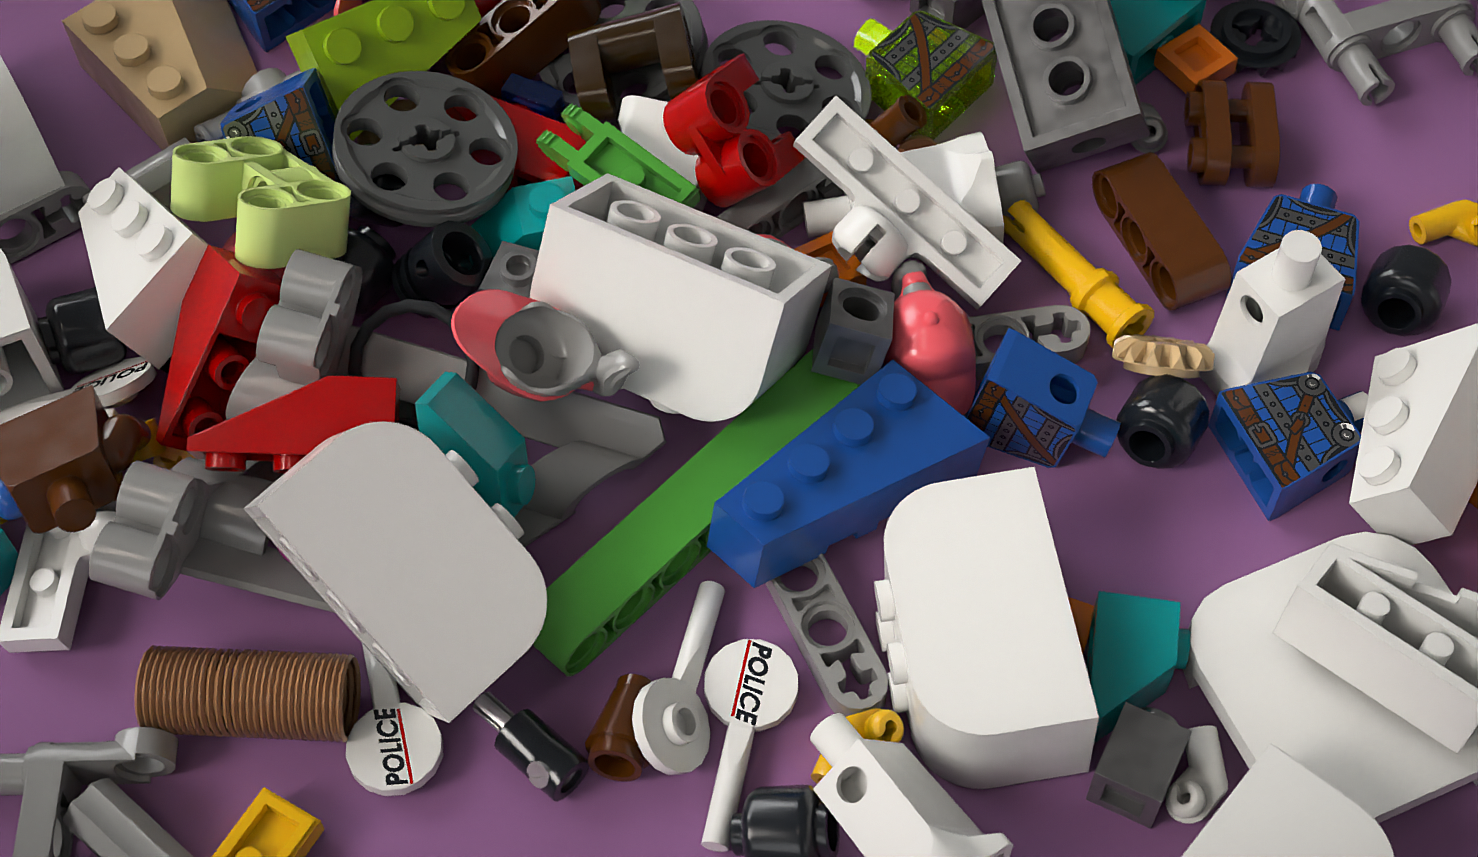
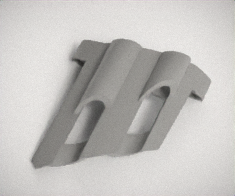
[89,249,667,613]

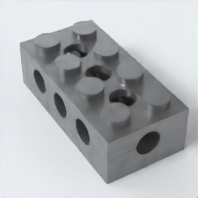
[982,0,1150,173]

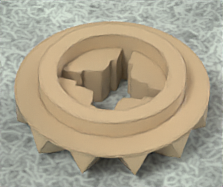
[1112,334,1215,378]

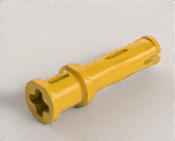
[1003,200,1155,348]

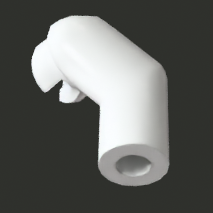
[1166,726,1228,824]

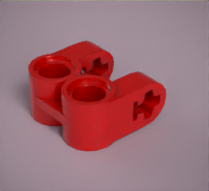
[663,53,806,208]

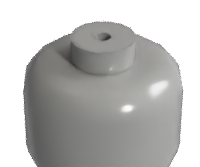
[995,160,1046,217]

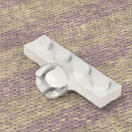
[793,96,1021,310]
[0,408,119,653]

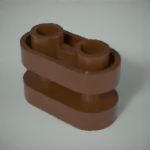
[1184,80,1280,188]

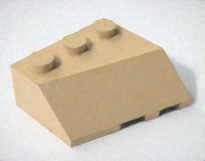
[62,0,257,150]

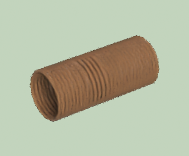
[134,645,361,742]

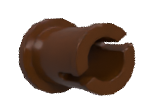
[864,95,927,147]

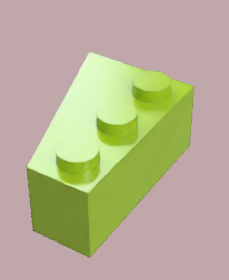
[285,0,482,141]

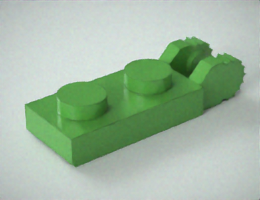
[536,104,701,208]

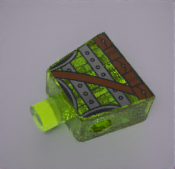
[854,11,997,140]

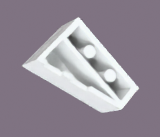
[78,167,208,369]
[1349,323,1478,545]
[1273,543,1478,754]

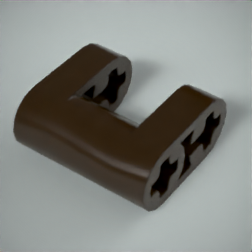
[567,2,700,124]

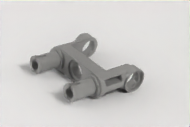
[1274,0,1478,106]
[0,727,179,857]

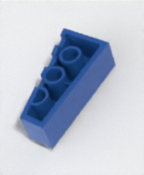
[707,359,990,588]

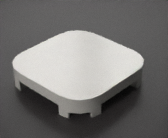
[1183,532,1478,823]

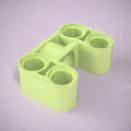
[170,136,351,269]

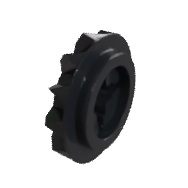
[1210,0,1301,77]

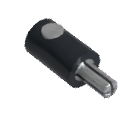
[473,692,589,802]

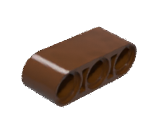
[445,0,601,100]
[1092,152,1232,311]

